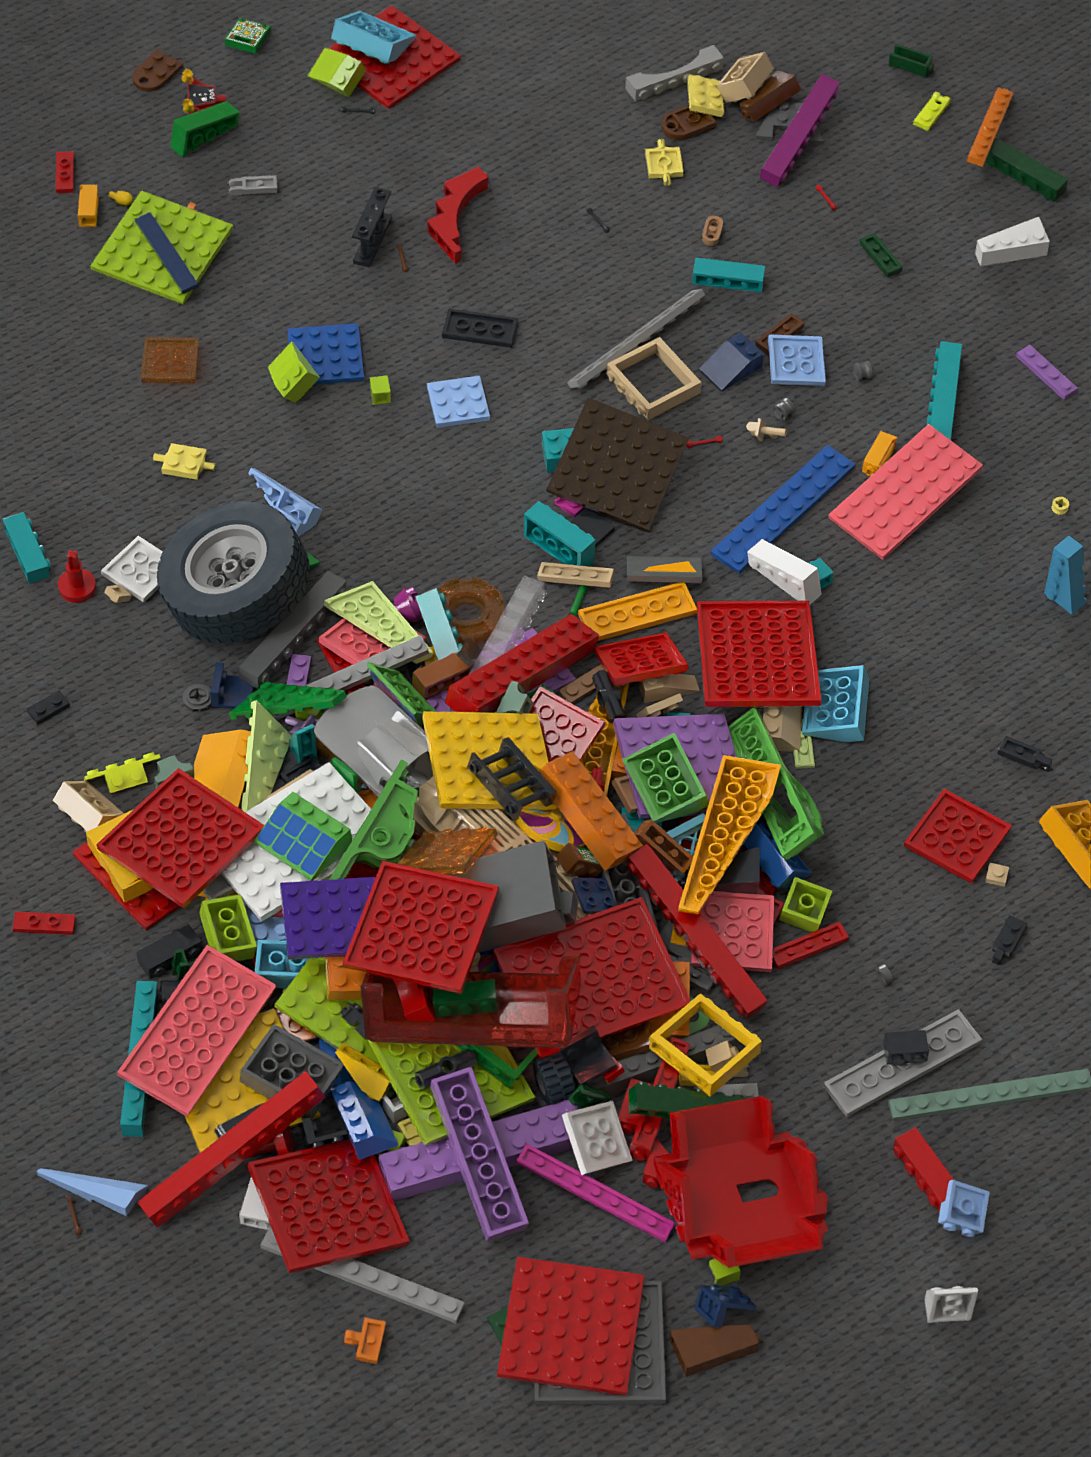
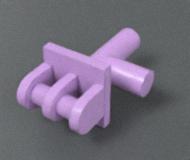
[285,714,319,738]

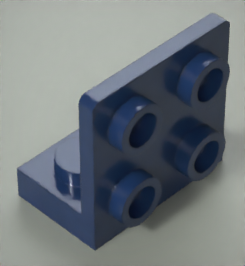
[210,662,254,709]
[571,878,617,913]
[694,1284,757,1328]

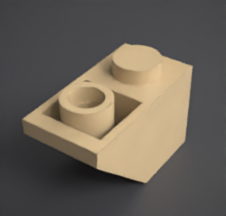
[705,1041,749,1077]

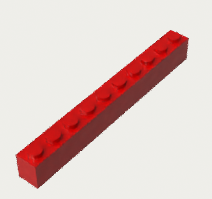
[626,843,767,1020]
[138,1071,325,1228]

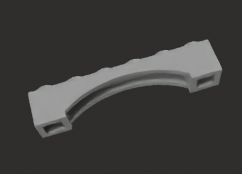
[626,45,724,102]

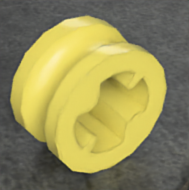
[1052,497,1069,515]

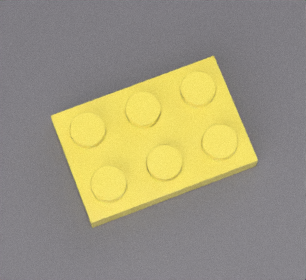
[687,74,724,117]

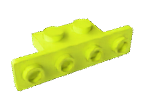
[84,752,161,793]

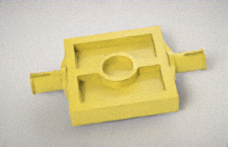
[645,139,683,186]
[153,443,215,479]

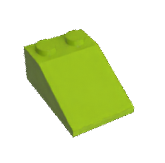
[308,48,366,98]
[268,341,320,403]

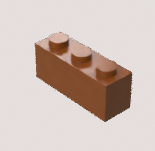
[412,650,474,699]
[634,819,693,875]

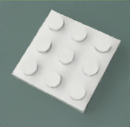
[101,536,163,602]
[562,1101,632,1175]

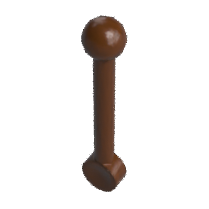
[397,243,409,272]
[66,1195,82,1235]

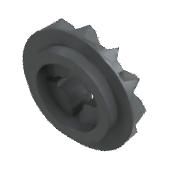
[183,684,211,711]

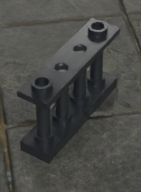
[352,187,392,268]
[467,737,557,821]

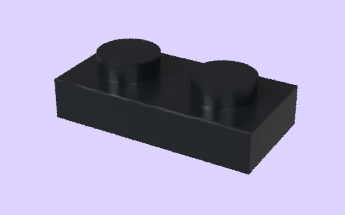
[27,690,70,725]
[280,756,322,784]

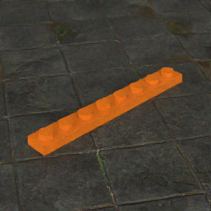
[966,88,1013,167]

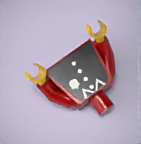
[182,69,226,114]

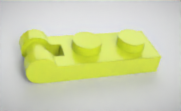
[913,92,951,131]

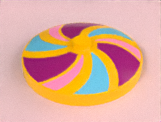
[515,808,585,852]

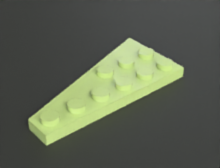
[241,700,291,812]

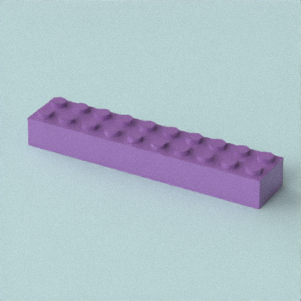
[379,1100,582,1202]

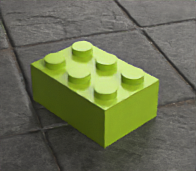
[199,894,257,961]

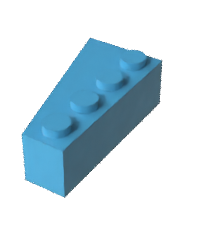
[1044,536,1087,614]

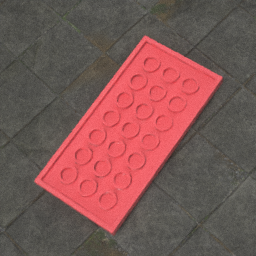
[829,424,983,560]
[117,945,277,1117]

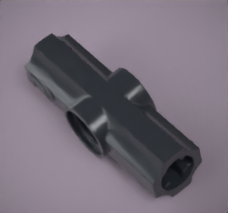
[592,670,626,723]
[414,1048,477,1090]

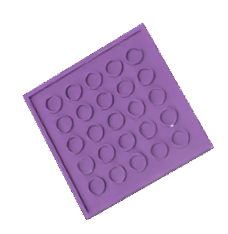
[613,714,737,819]

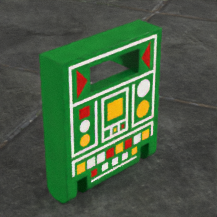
[225,18,271,54]

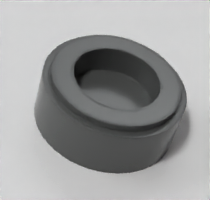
[876,964,893,985]

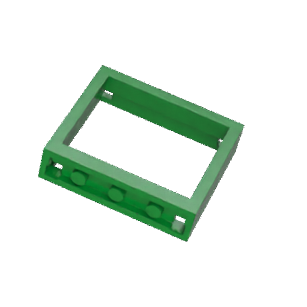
[445,982,539,1089]

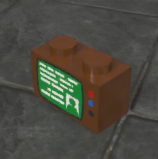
[556,843,603,878]

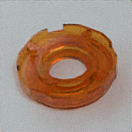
[438,577,504,643]

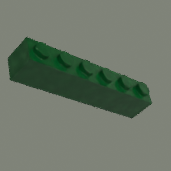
[972,138,1068,202]
[629,1082,747,1119]

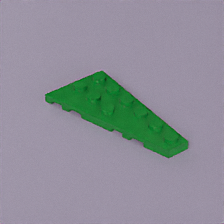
[229,682,347,720]

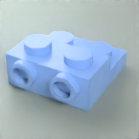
[938,1180,990,1237]

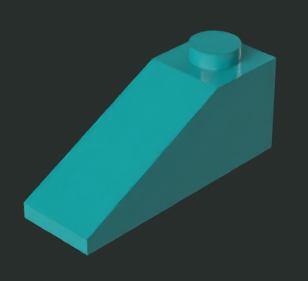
[289,724,318,764]

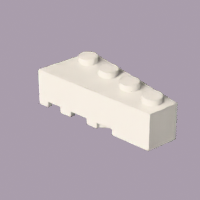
[975,217,1049,266]

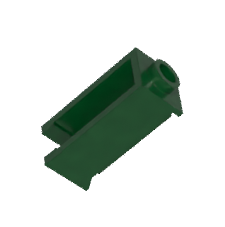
[888,44,934,78]

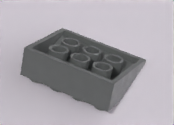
[240,1024,344,1120]

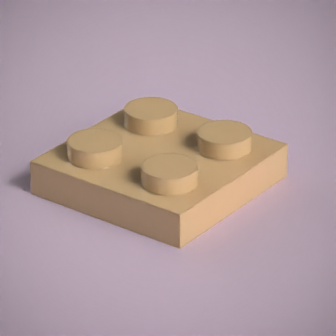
[636,693,683,717]

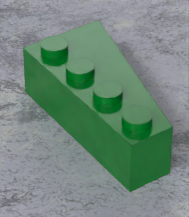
[170,101,240,158]

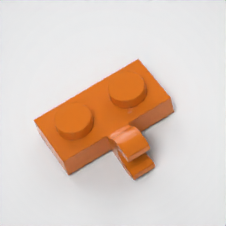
[344,1318,386,1364]

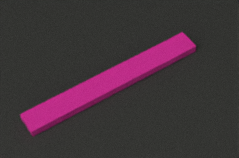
[516,1143,675,1242]

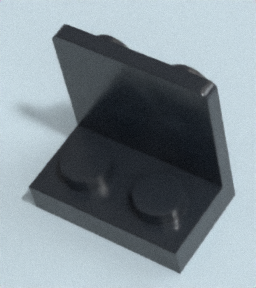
[558,1025,617,1085]
[299,1117,349,1148]

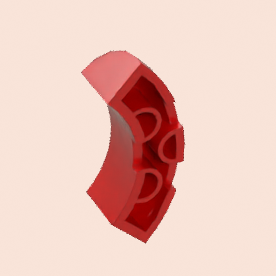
[393,979,436,1025]

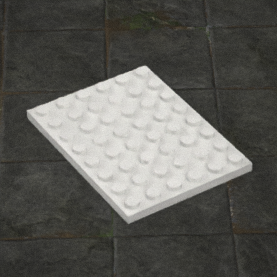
[221,762,371,922]

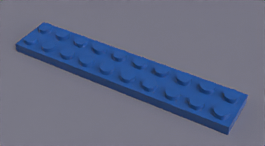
[710,445,856,574]

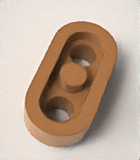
[702,216,723,246]

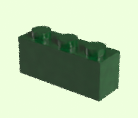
[433,979,498,1018]

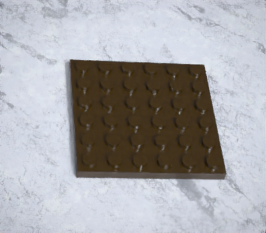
[546,397,689,533]

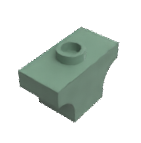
[496,681,534,714]
[154,755,194,788]

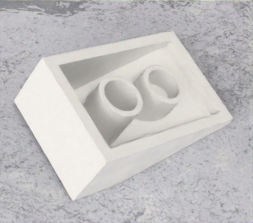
[925,1286,978,1322]

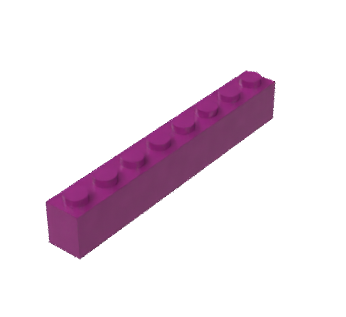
[759,74,840,187]

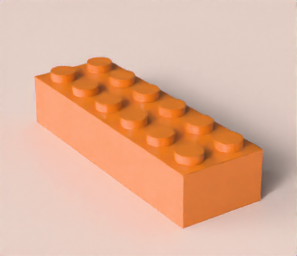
[539,751,643,871]

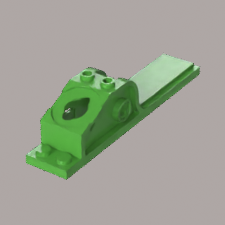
[728,707,824,860]
[329,759,418,880]

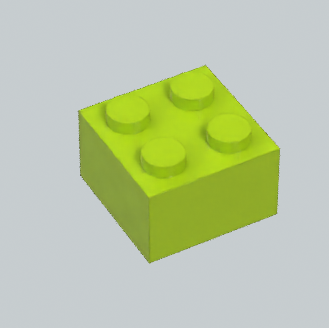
[779,877,832,932]

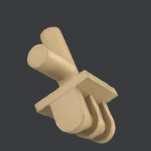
[746,418,787,441]

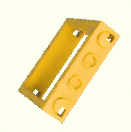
[649,994,762,1096]

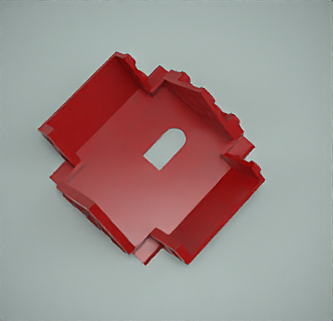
[654,1096,828,1268]

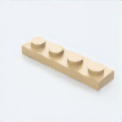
[537,562,615,588]

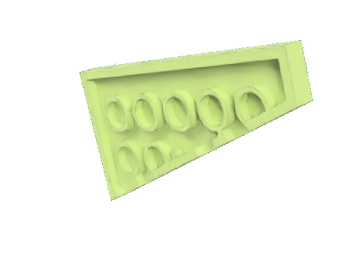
[324,581,433,664]

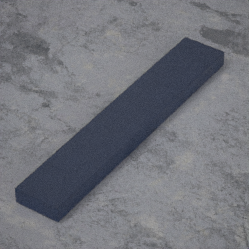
[135,212,198,294]

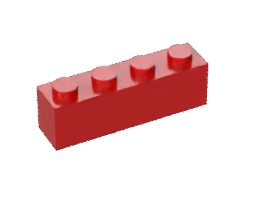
[893,1127,954,1212]

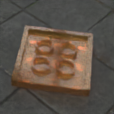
[141,337,199,383]

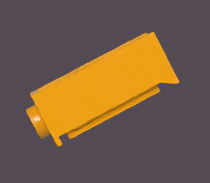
[77,185,99,227]
[862,431,897,476]

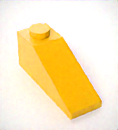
[335,1043,391,1101]

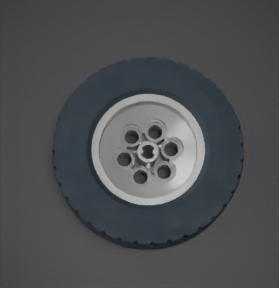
[157,500,310,644]

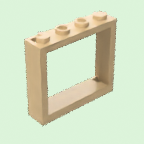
[606,337,701,420]

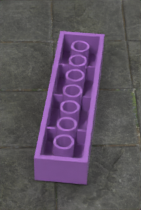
[430,1067,529,1242]

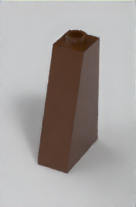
[740,71,801,122]
[669,1324,761,1377]

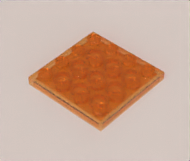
[397,827,498,874]

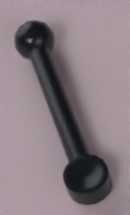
[340,106,376,114]
[586,207,610,233]

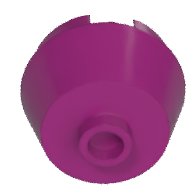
[394,586,423,623]

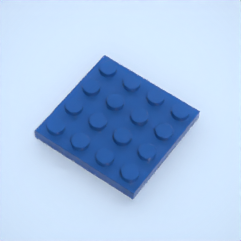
[287,323,364,385]

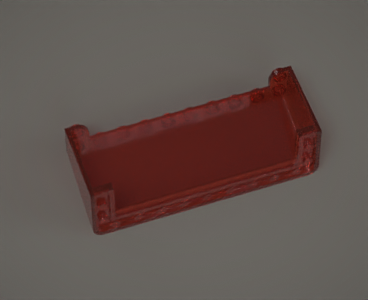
[360,956,581,1048]

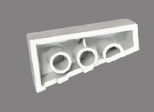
[747,539,822,604]

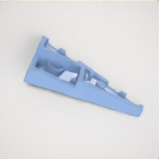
[248,468,323,536]
[37,1168,149,1217]

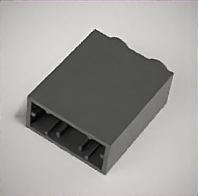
[451,840,566,953]

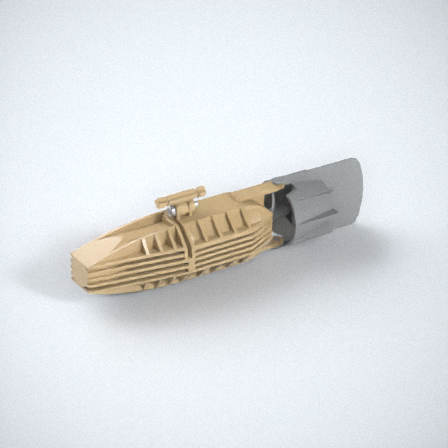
[314,686,595,920]

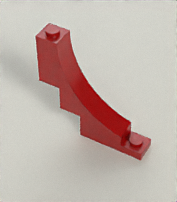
[427,167,489,264]

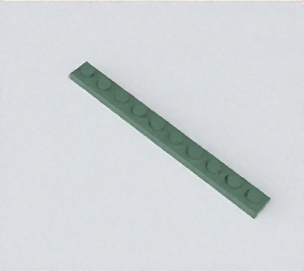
[888,1069,1091,1121]

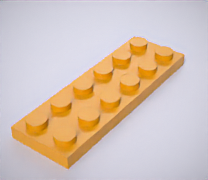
[578,583,697,641]

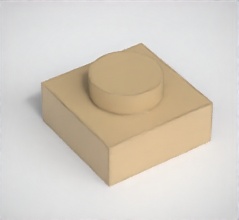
[104,585,132,603]
[985,863,1009,887]

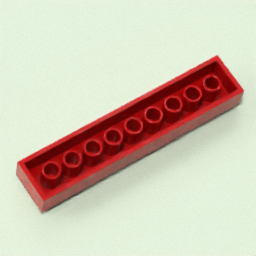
[445,614,599,713]

